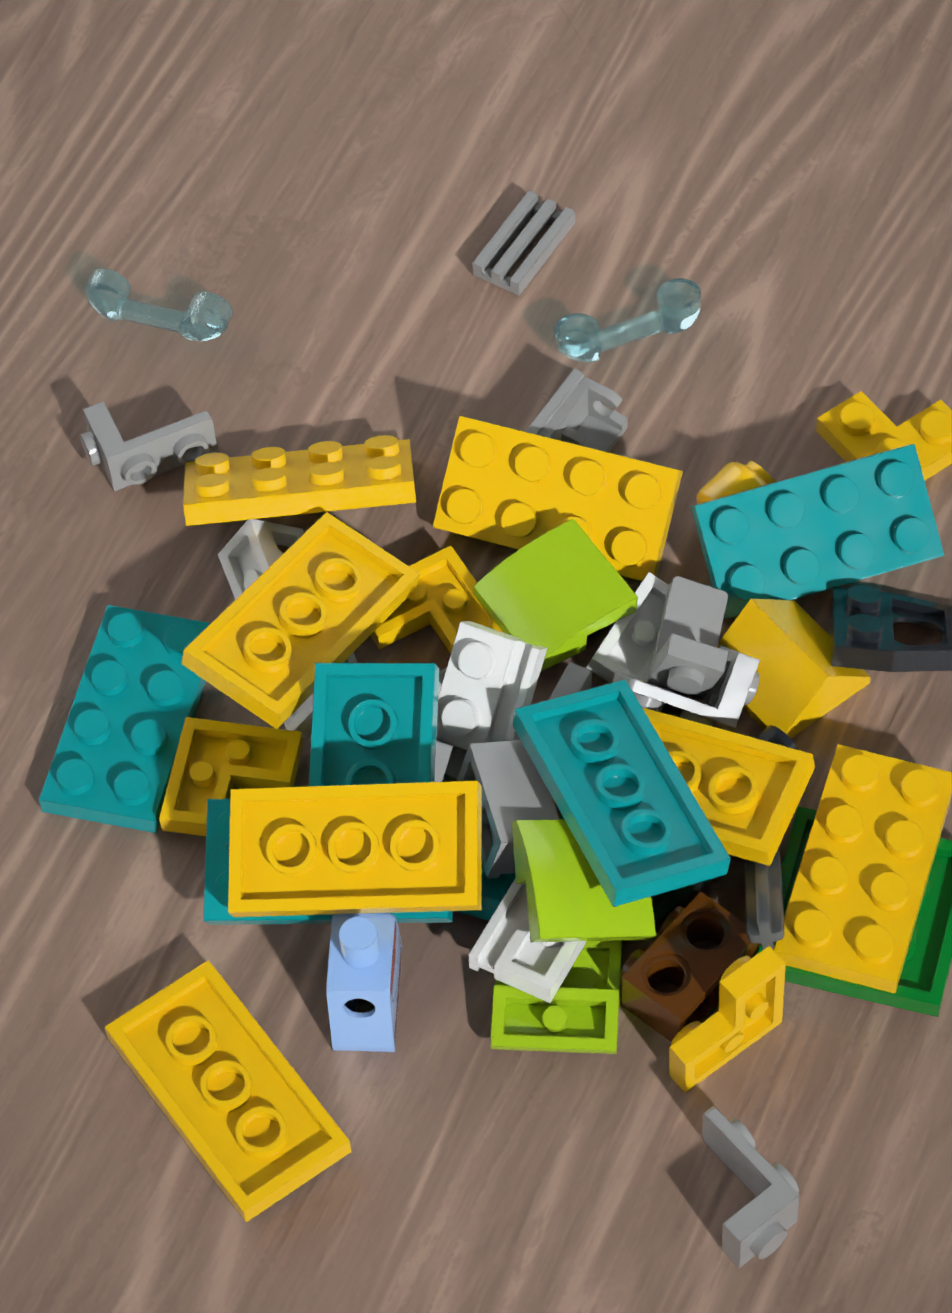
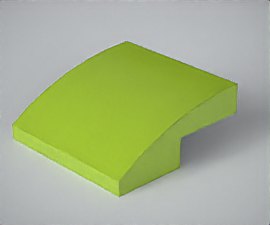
[473,519,638,672]
[512,820,656,942]
[490,940,622,1054]

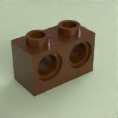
[620,892,759,1042]

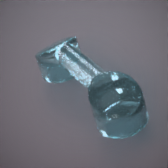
[84,268,233,341]
[554,278,702,363]

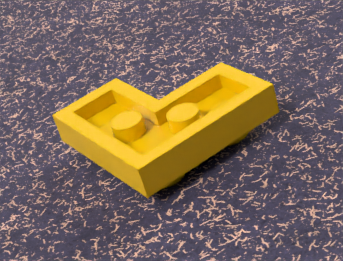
[816,391,952,481]
[370,545,504,653]
[159,717,304,836]
[669,946,786,1093]

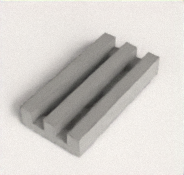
[472,191,575,296]

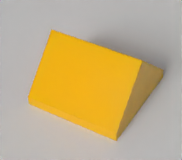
[717,599,871,738]

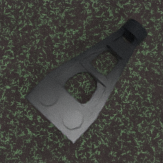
[830,585,952,672]

